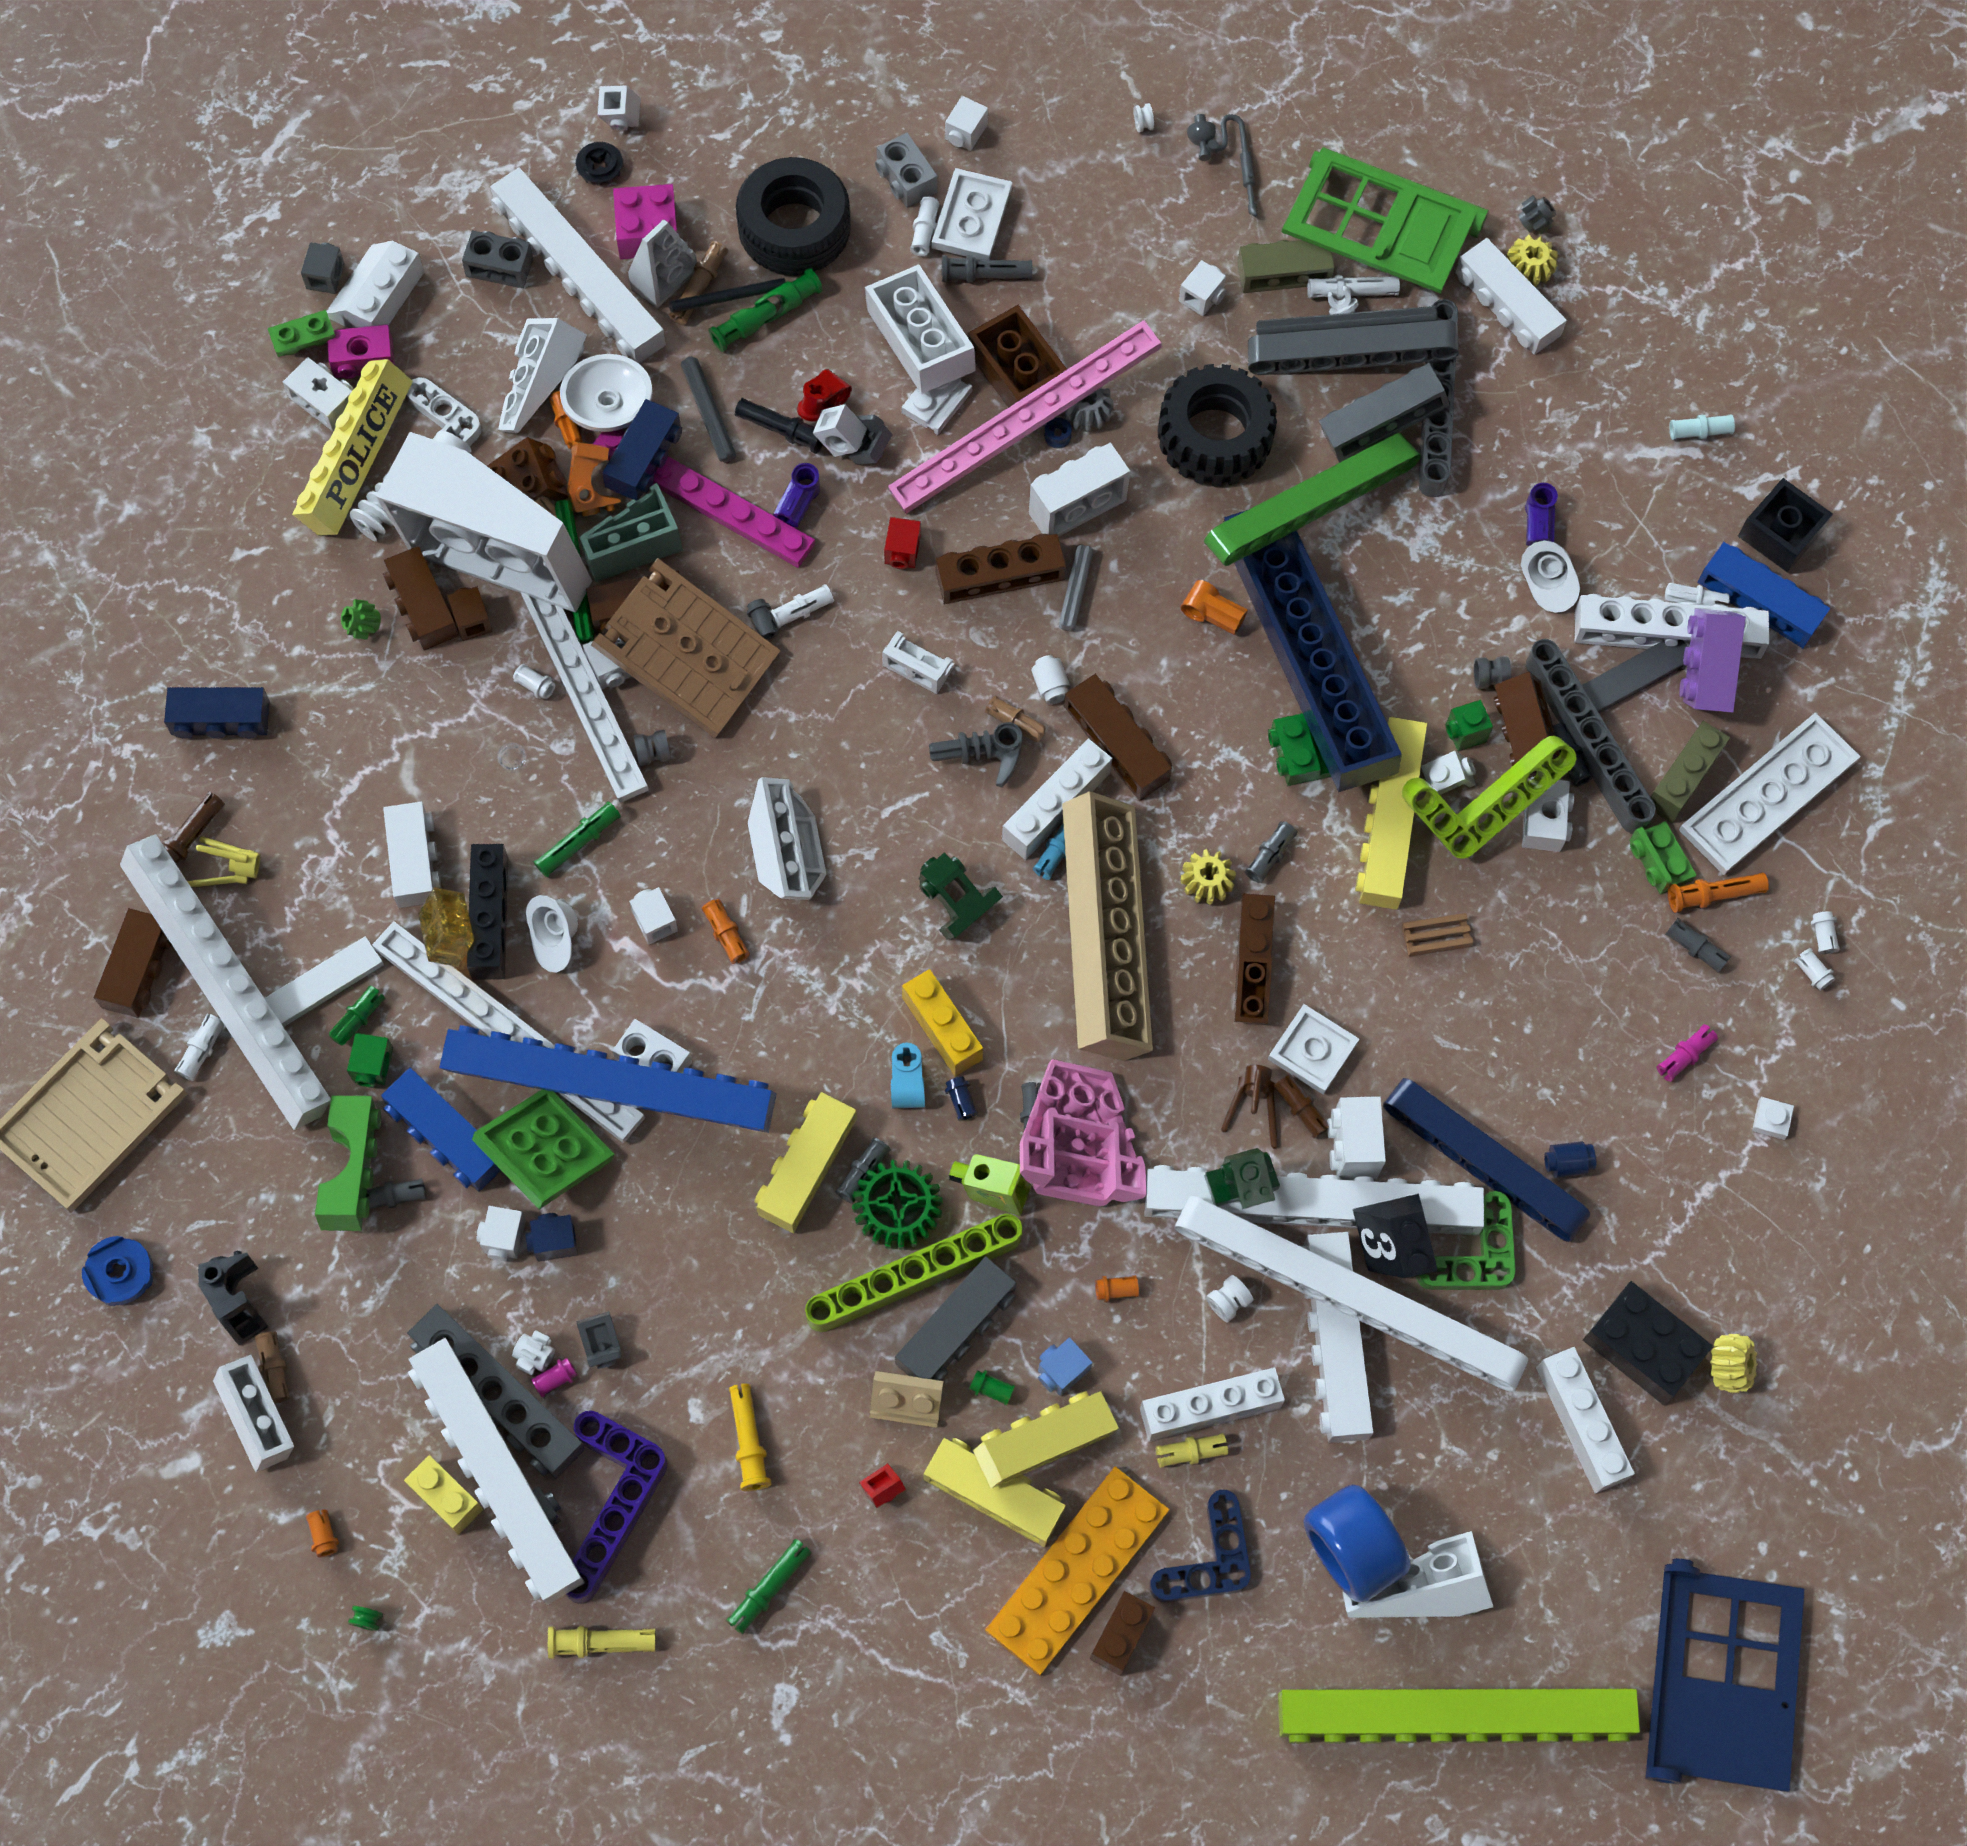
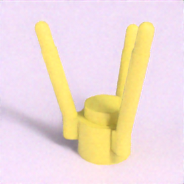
[187,836,260,887]

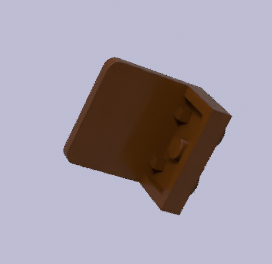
[487,437,569,501]

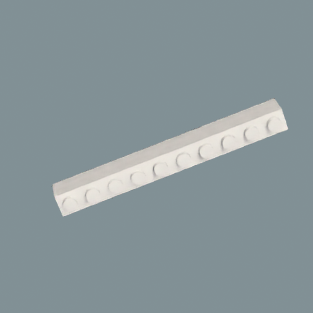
[120,834,331,1130]
[1144,1165,1484,1235]

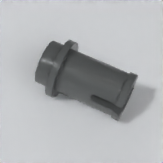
[747,599,778,640]

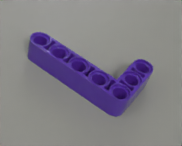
[566,1410,667,1604]

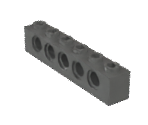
[407,1304,585,1479]

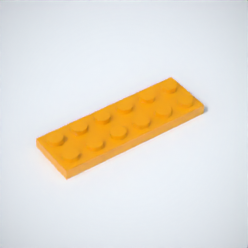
[985,1466,1170,1676]

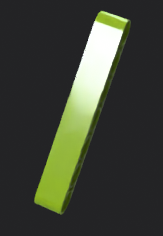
[805,1213,1022,1332]

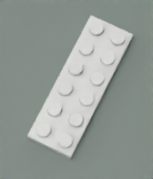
[1679,712,1861,875]

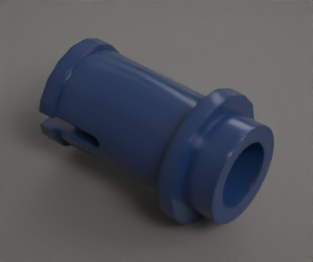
[945,1076,978,1121]

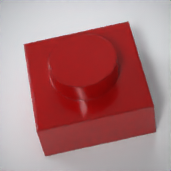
[859,1464,906,1508]

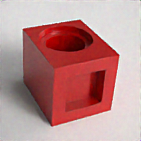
[884,517,921,569]

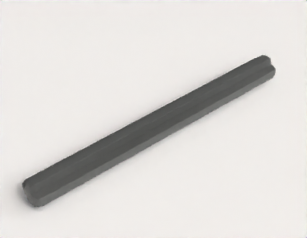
[1256,306,1437,335]

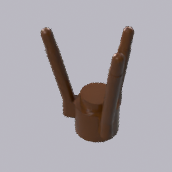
[1221,1065,1278,1149]

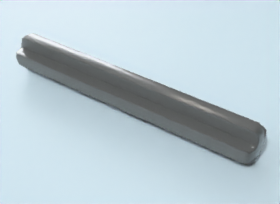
[681,356,736,463]

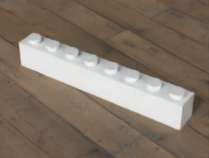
[490,167,666,363]
[408,1338,584,1605]

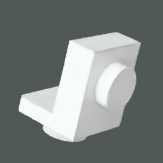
[1421,751,1476,795]

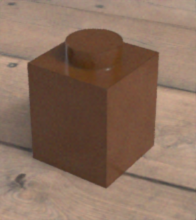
[447,586,492,641]

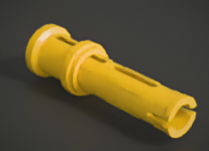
[729,1383,771,1491]

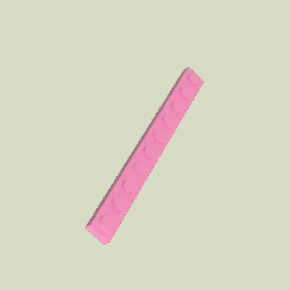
[888,320,1162,514]

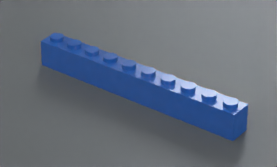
[439,1025,777,1133]

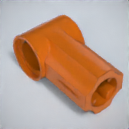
[1180,580,1248,635]

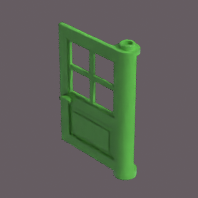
[1281,147,1489,294]

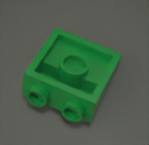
[1268,713,1331,786]

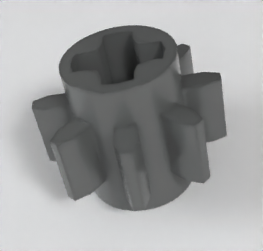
[1519,195,1556,234]

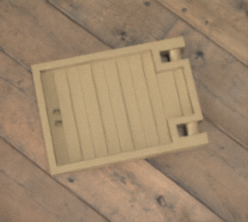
[0,1018,187,1213]

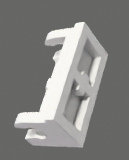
[882,631,954,694]

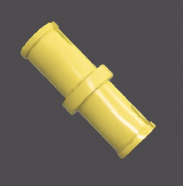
[1156,1433,1228,1468]

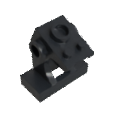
[198,1251,268,1346]

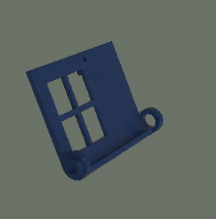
[1645,1558,1805,1792]

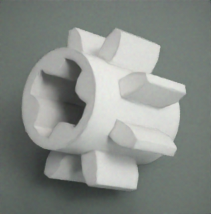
[512,1330,555,1376]

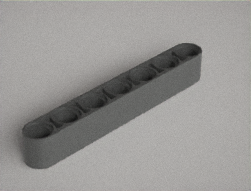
[1418,299,1458,497]
[1248,320,1459,375]
[1526,639,1656,834]

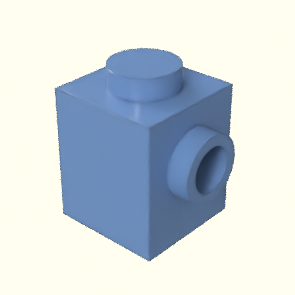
[1038,1337,1093,1396]

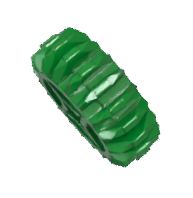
[852,1159,943,1250]

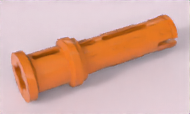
[1668,872,1769,913]

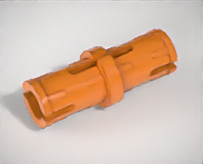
[702,899,750,964]

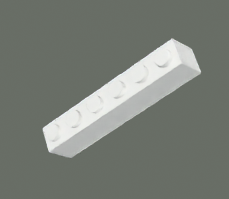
[1301,1232,1373,1443]

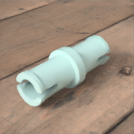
[1669,414,1735,440]

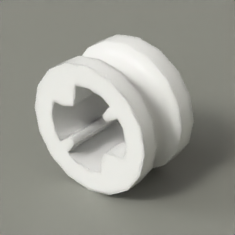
[1133,103,1154,132]

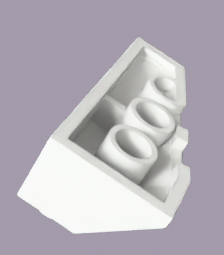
[628,219,697,309]
[498,318,587,433]
[1343,1531,1493,1618]

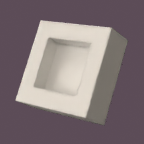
[1752,1097,1794,1140]

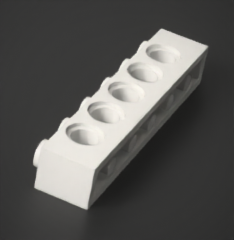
[1575,594,1769,659]

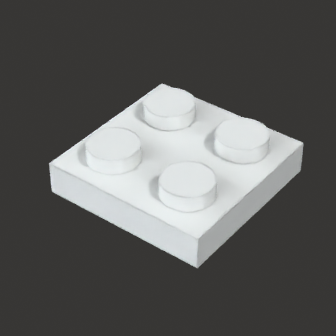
[1268,1004,1359,1095]

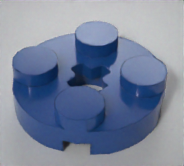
[82,1236,154,1306]

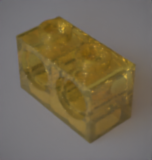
[418,888,474,967]

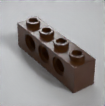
[935,534,1066,605]

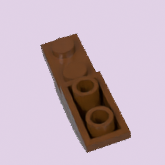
[1234,893,1275,1024]

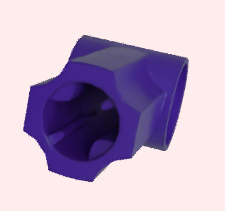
[773,463,820,528]
[1525,482,1558,546]

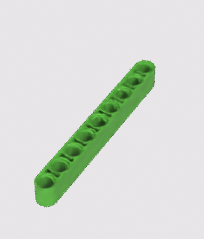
[1204,433,1421,566]

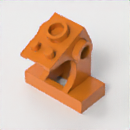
[567,441,621,516]

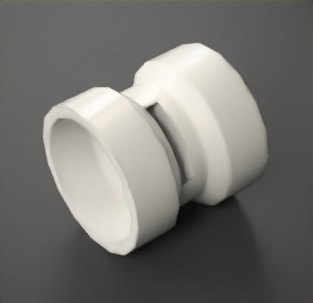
[1206,1275,1254,1323]

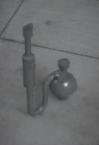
[1187,114,1257,217]

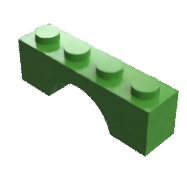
[315,1096,381,1231]

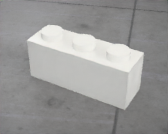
[383,801,441,908]
[213,1355,294,1473]

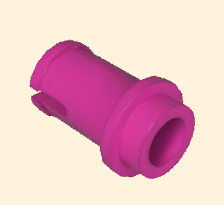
[531,1358,578,1398]

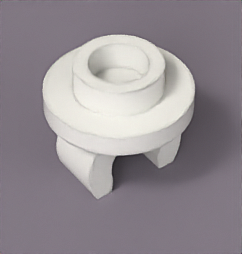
[1328,286,1359,315]

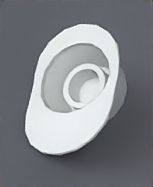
[1521,540,1580,613]
[526,895,578,972]

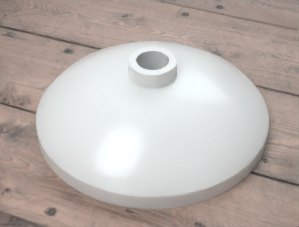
[560,354,652,432]

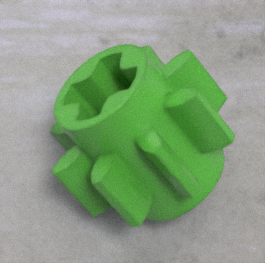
[341,599,381,640]

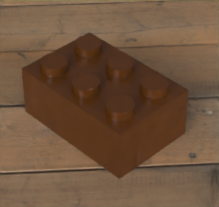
[967,305,1067,408]

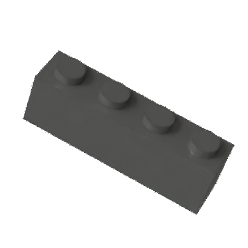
[1319,363,1450,463]
[895,1256,1016,1381]

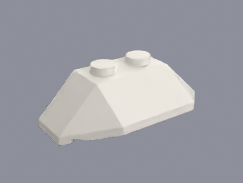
[748,777,827,900]

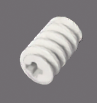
[350,474,393,542]

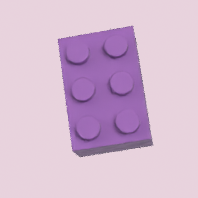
[1679,608,1746,712]

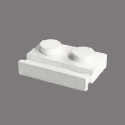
[902,378,972,435]

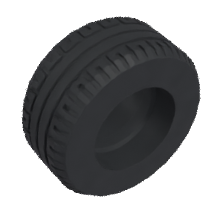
[736,157,851,275]

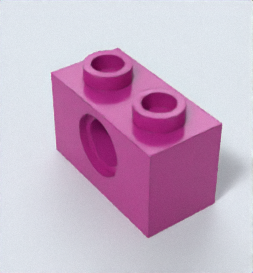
[328,325,395,379]

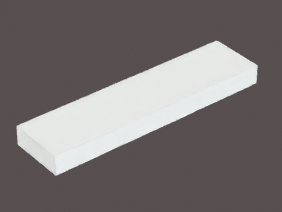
[265,936,384,1027]

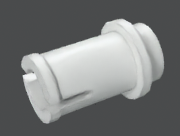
[513,664,555,699]
[1811,911,1840,954]
[1794,948,1835,991]

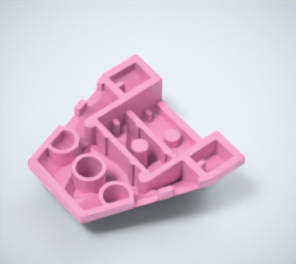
[1020,1059,1146,1207]

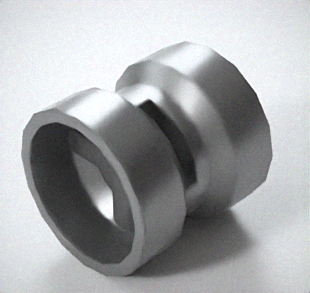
[1474,656,1511,689]
[634,729,671,766]

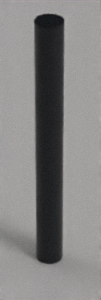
[669,278,786,313]

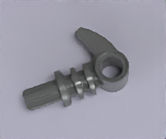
[929,722,1022,787]

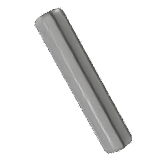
[1059,545,1093,631]

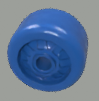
[1303,1485,1411,1602]

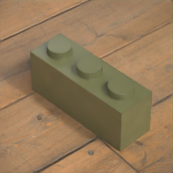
[1237,240,1335,293]
[1650,721,1730,824]

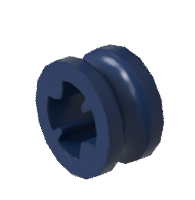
[1044,417,1072,449]

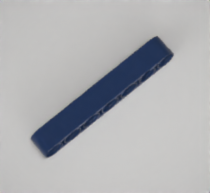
[1383,1078,1591,1242]

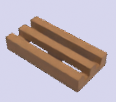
[1402,913,1473,957]

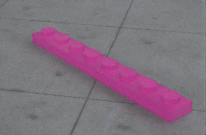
[593,429,815,568]

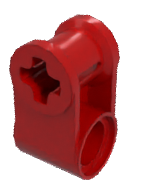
[797,369,852,422]

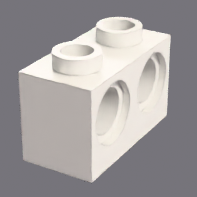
[612,1019,692,1073]

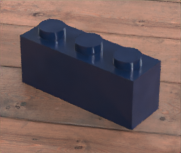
[602,399,683,501]
[164,687,270,739]

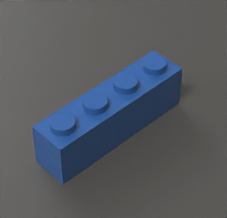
[1697,542,1830,649]
[381,1068,501,1192]

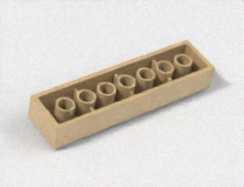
[1062,791,1153,1061]

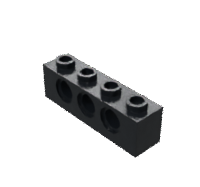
[467,844,508,980]

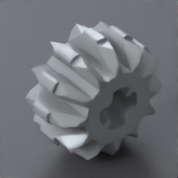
[1064,387,1114,432]

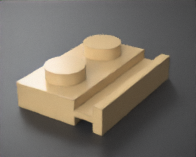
[869,1371,943,1428]

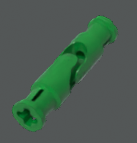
[708,268,823,352]

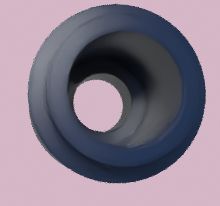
[1544,1141,1596,1178]

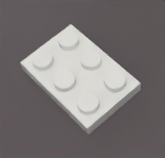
[932,168,1012,260]

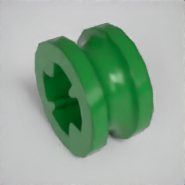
[348,1606,384,1632]

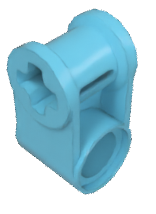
[891,1043,925,1109]

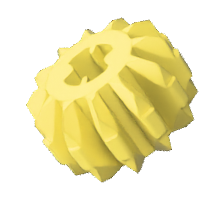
[1507,234,1558,287]
[1180,848,1236,906]
[1710,1334,1758,1393]

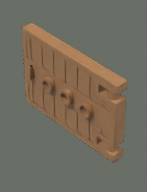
[591,558,781,738]

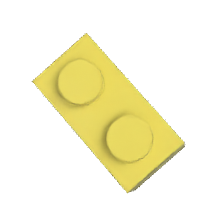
[404,1455,484,1535]

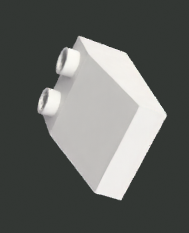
[376,431,592,612]

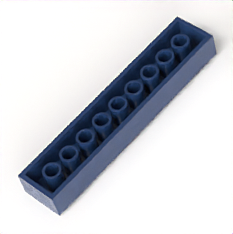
[1224,510,1402,792]

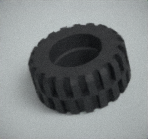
[1158,364,1277,486]

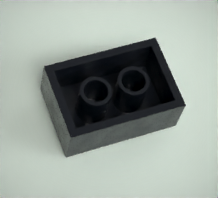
[1583,1281,1713,1405]

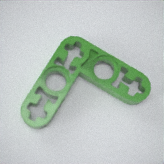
[1416,1191,1515,1290]

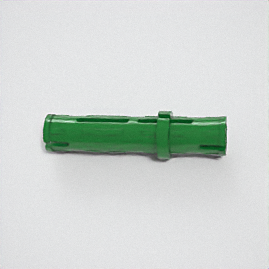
[533,801,621,878]
[726,1539,812,1635]

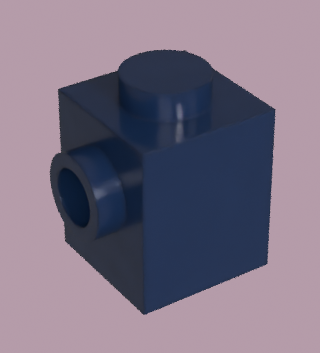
[525,1213,578,1262]

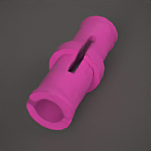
[1656,1024,1718,1082]

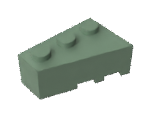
[579,483,683,582]

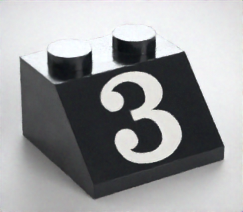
[1353,1194,1438,1279]

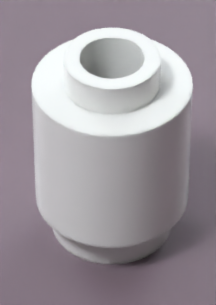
[1031,655,1071,705]

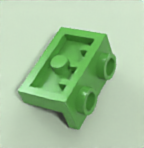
[267,310,335,357]
[1629,821,1697,895]

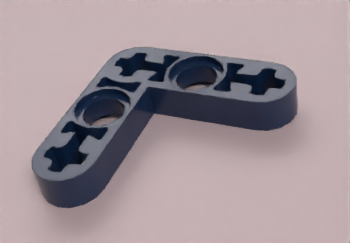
[1149,1489,1251,1602]

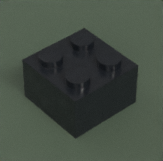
[1738,478,1833,573]

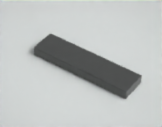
[1582,639,1688,713]

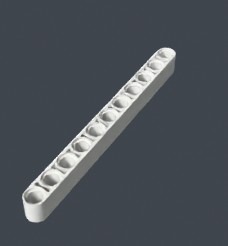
[1174,1196,1529,1392]

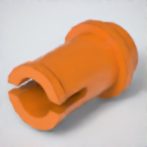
[1095,1275,1139,1303]
[306,1509,339,1557]

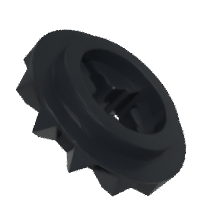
[575,142,623,186]

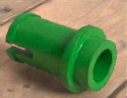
[969,1370,1015,1406]

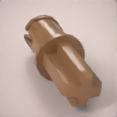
[985,696,1046,742]

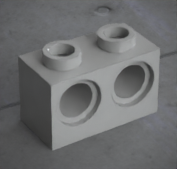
[875,132,937,208]

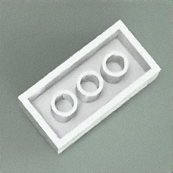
[865,265,976,394]

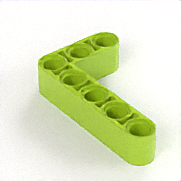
[1402,736,1576,859]

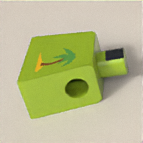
[949,1154,1031,1216]

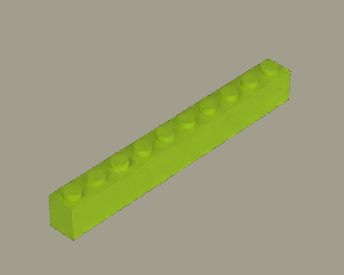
[1278,1689,1640,1744]

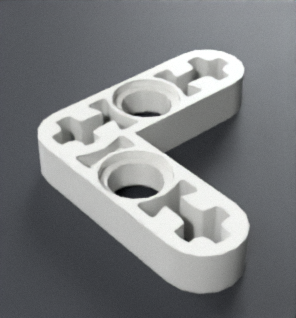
[407,377,481,446]

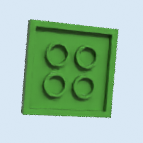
[472,1090,615,1210]

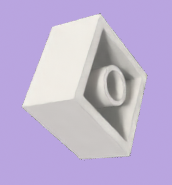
[1327,1097,1386,1180]

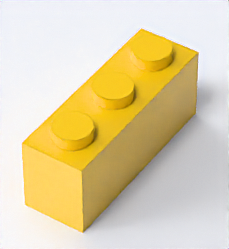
[902,969,983,1077]

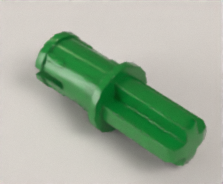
[329,986,385,1046]

